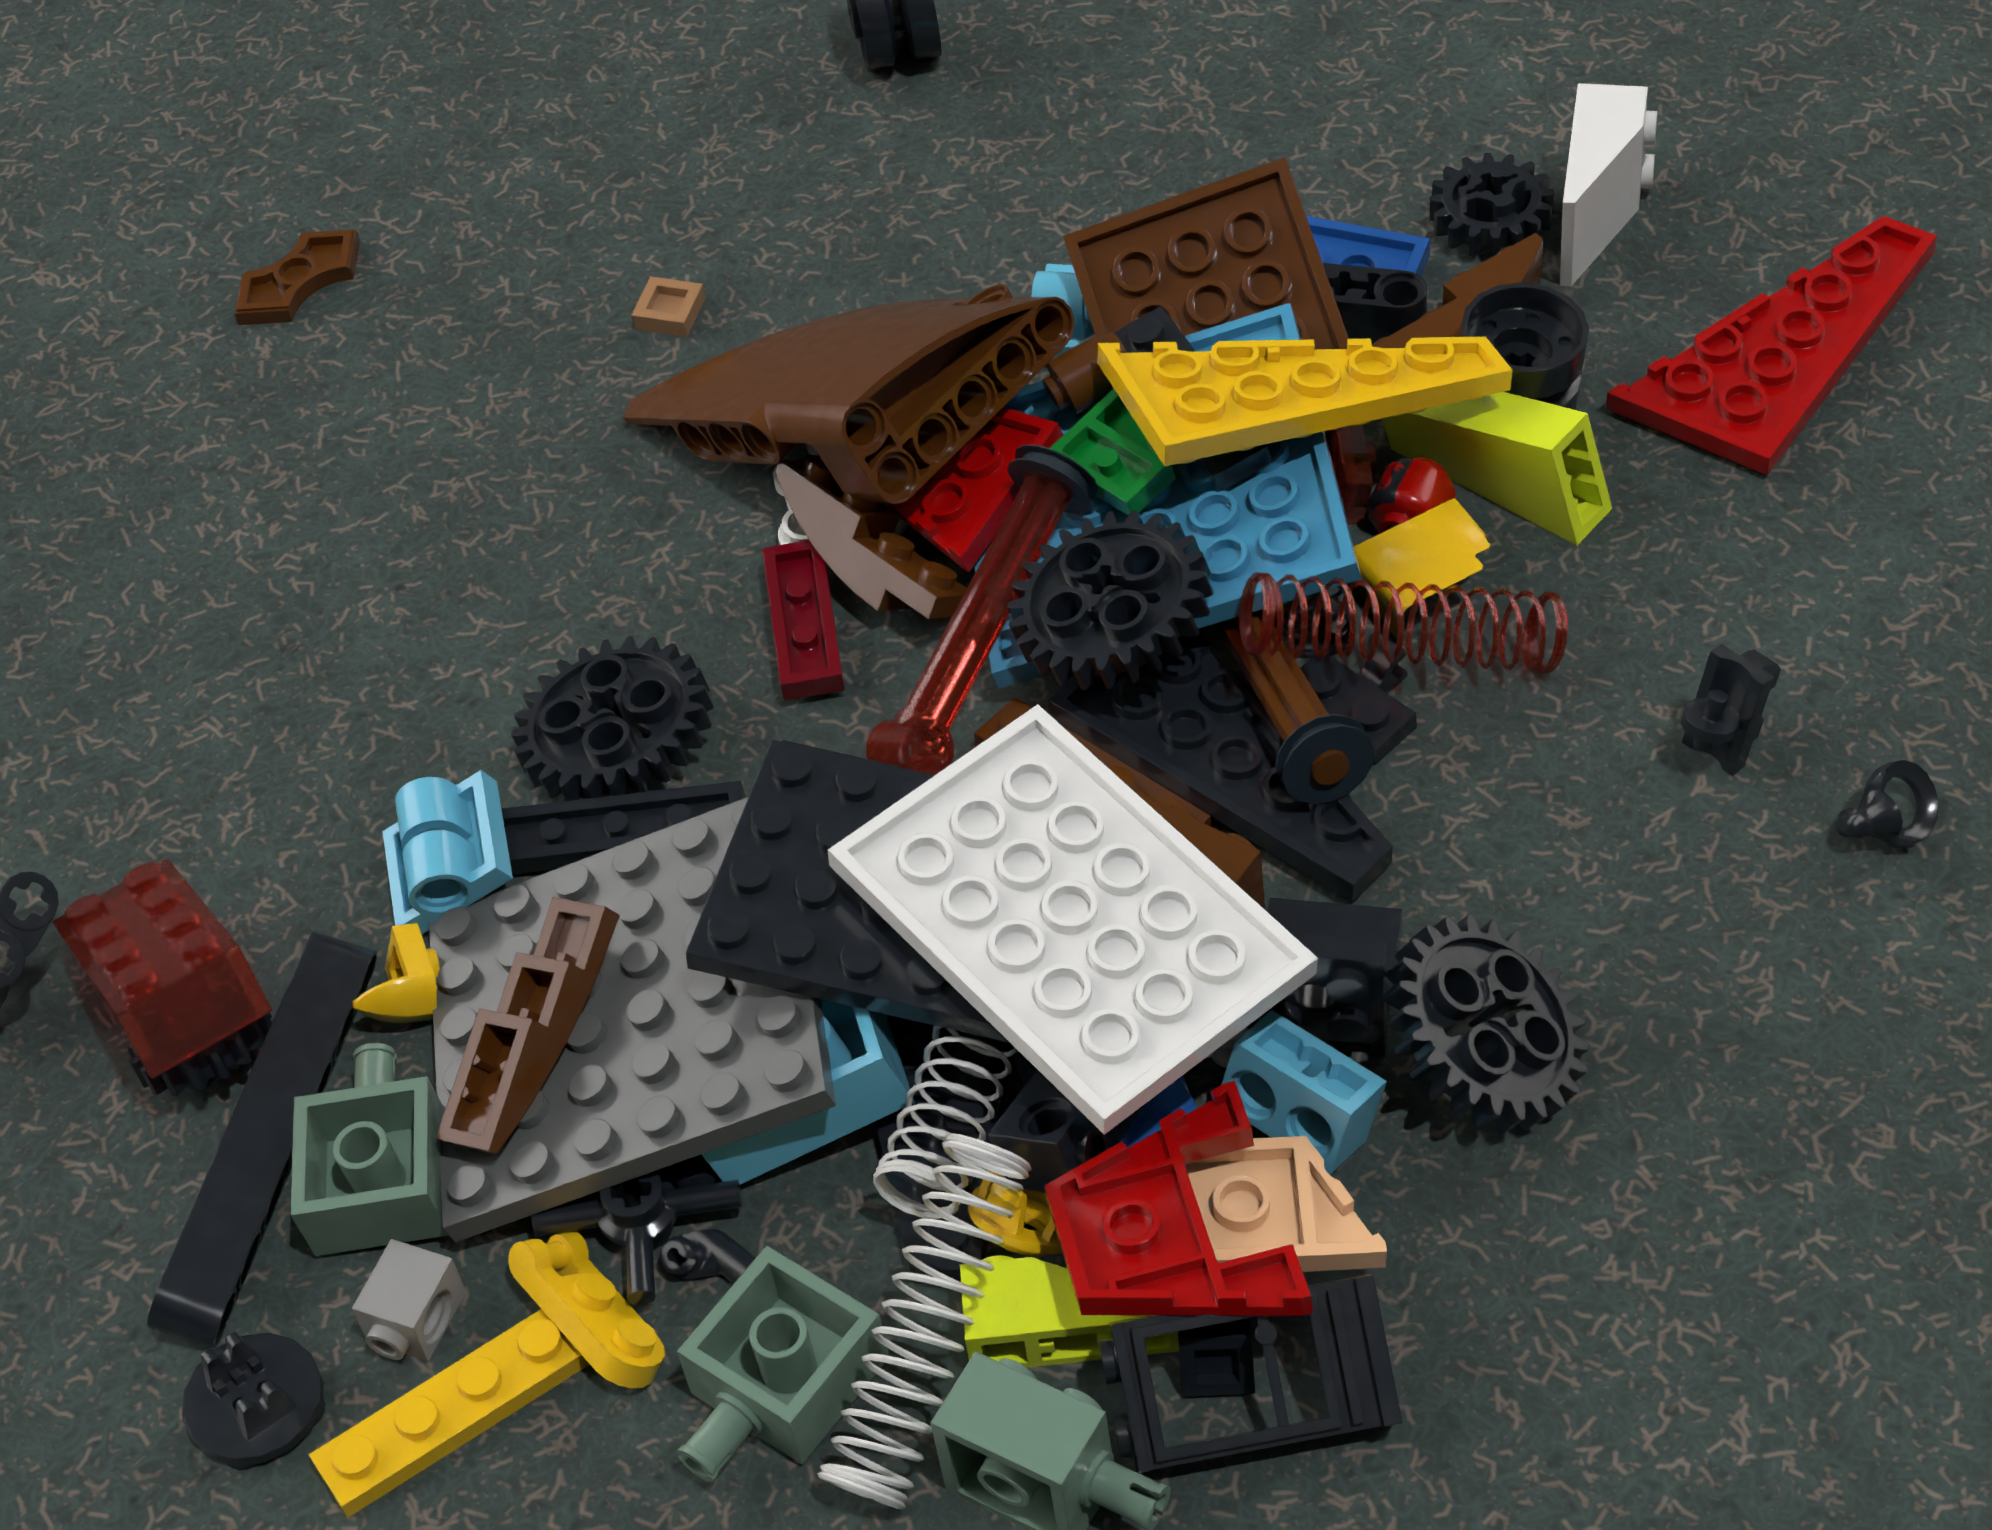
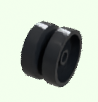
[846,0,942,72]

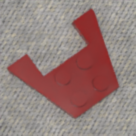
[1044,1081,1313,1316]

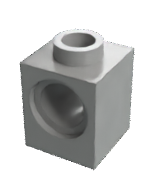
[352,1239,466,1361]

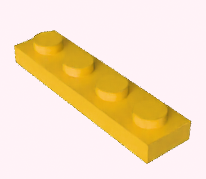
[309,1309,590,1518]

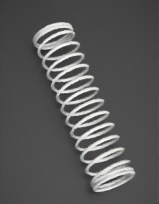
[873,1026,1019,1219]
[817,1133,1032,1510]

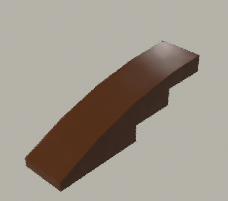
[436,897,620,1155]

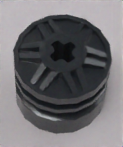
[1460,282,1589,410]

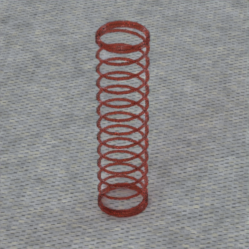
[1239,572,1568,673]

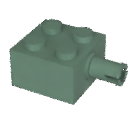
[291,1043,448,1256]
[677,1246,890,1483]
[930,1351,1171,1530]

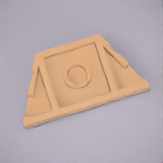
[1185,1136,1387,1272]

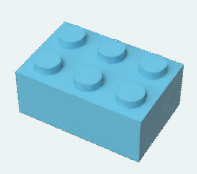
[701,999,915,1184]

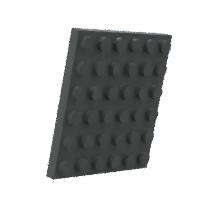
[429,797,836,1242]

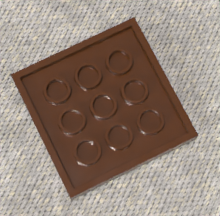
[1063,157,1349,350]

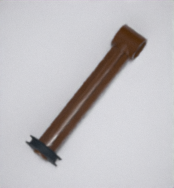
[1215,609,1375,804]

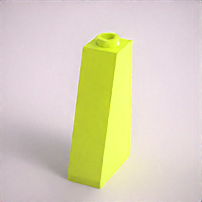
[1382,392,1613,546]

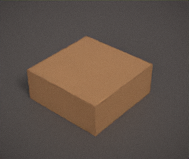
[631,276,706,337]

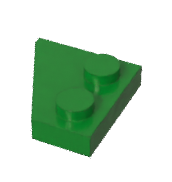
[1050,389,1176,515]

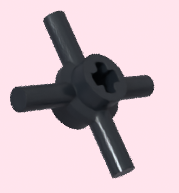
[531,1171,742,1305]

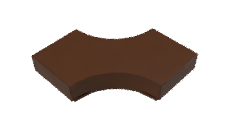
[234,229,360,325]

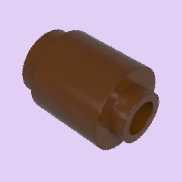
[1042,331,1128,415]

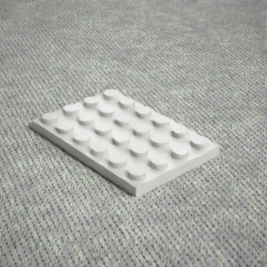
[828,704,1318,1135]

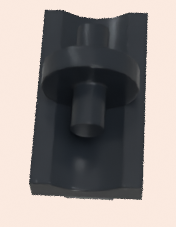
[1680,644,1781,776]

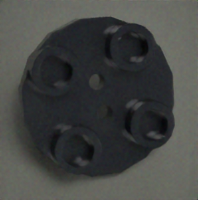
[182,1332,326,1470]

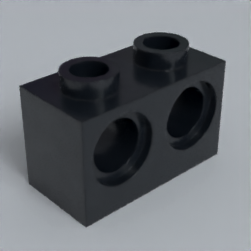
[988,1070,1147,1193]

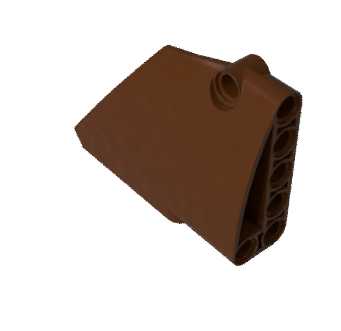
[623,284,1074,504]

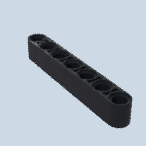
[147,931,377,1349]

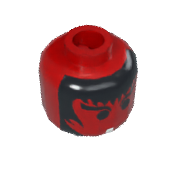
[1367,457,1456,534]

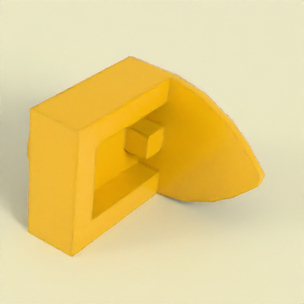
[352,923,440,1024]

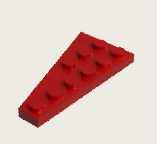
[1606,216,1937,476]
[813,396,1063,573]

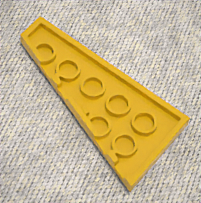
[1097,336,1512,466]

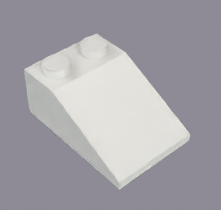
[1560,83,1658,286]

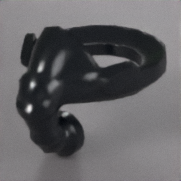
[1835,760,1939,848]

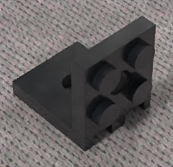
[1248,898,1402,1057]

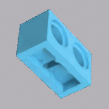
[1221,1010,1387,1175]

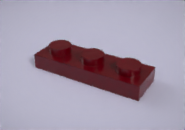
[762,540,845,701]

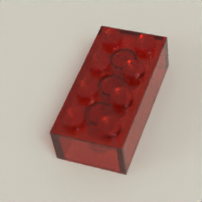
[52,858,273,1079]

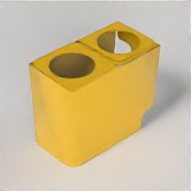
[1354,498,1490,649]

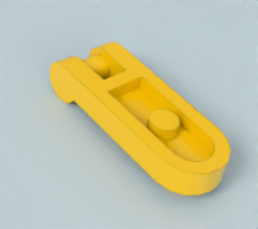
[508,1231,665,1388]

